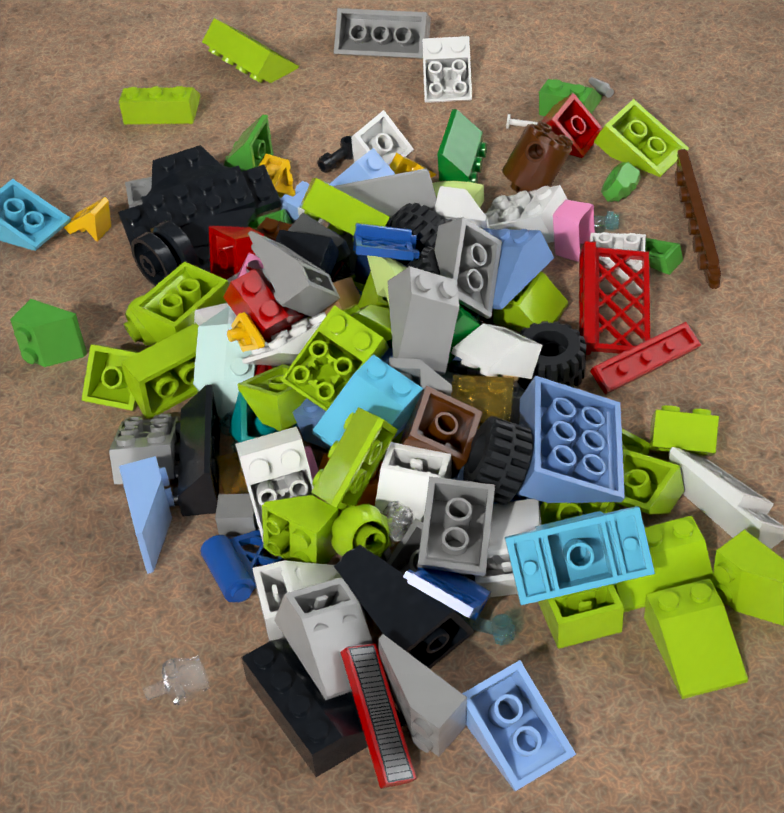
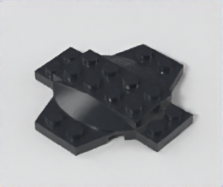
[118,145,282,273]

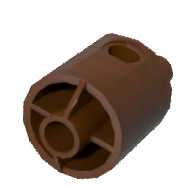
[502,121,573,193]

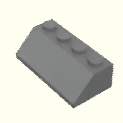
[334,8,431,59]
[329,168,437,236]

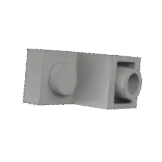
[388,358,452,397]

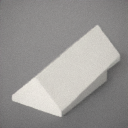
[669,447,784,549]

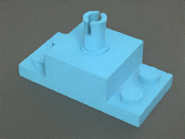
[504,506,655,605]

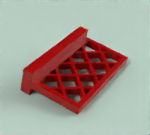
[579,241,650,355]

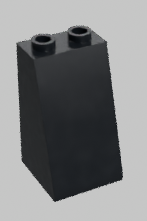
[334,545,475,669]

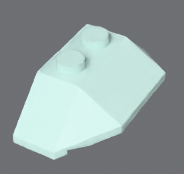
[193,306,255,419]

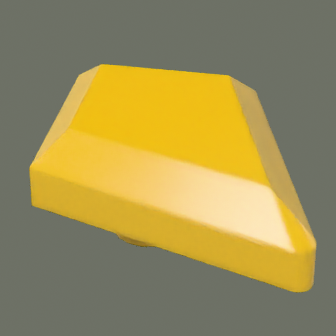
[227,312,265,352]

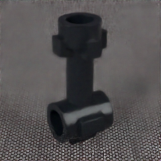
[317,136,354,173]

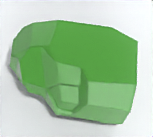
[601,162,640,202]

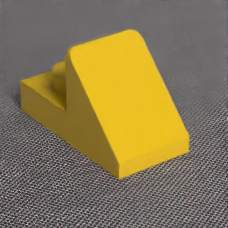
[64,197,111,241]

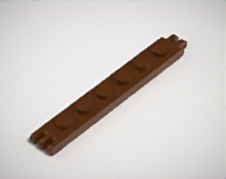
[675,149,721,289]

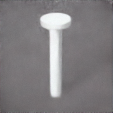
[506,114,538,129]

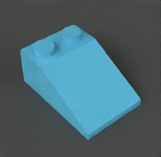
[0,179,71,251]
[312,355,423,446]

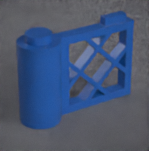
[353,223,420,261]
[200,530,284,603]
[403,568,491,621]

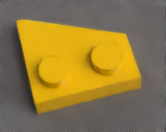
[259,154,295,198]

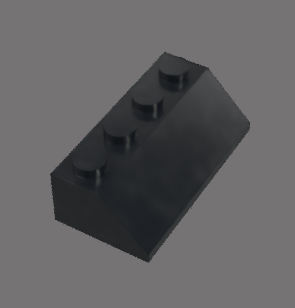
[173,384,220,517]

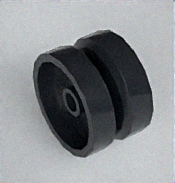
[131,220,198,286]

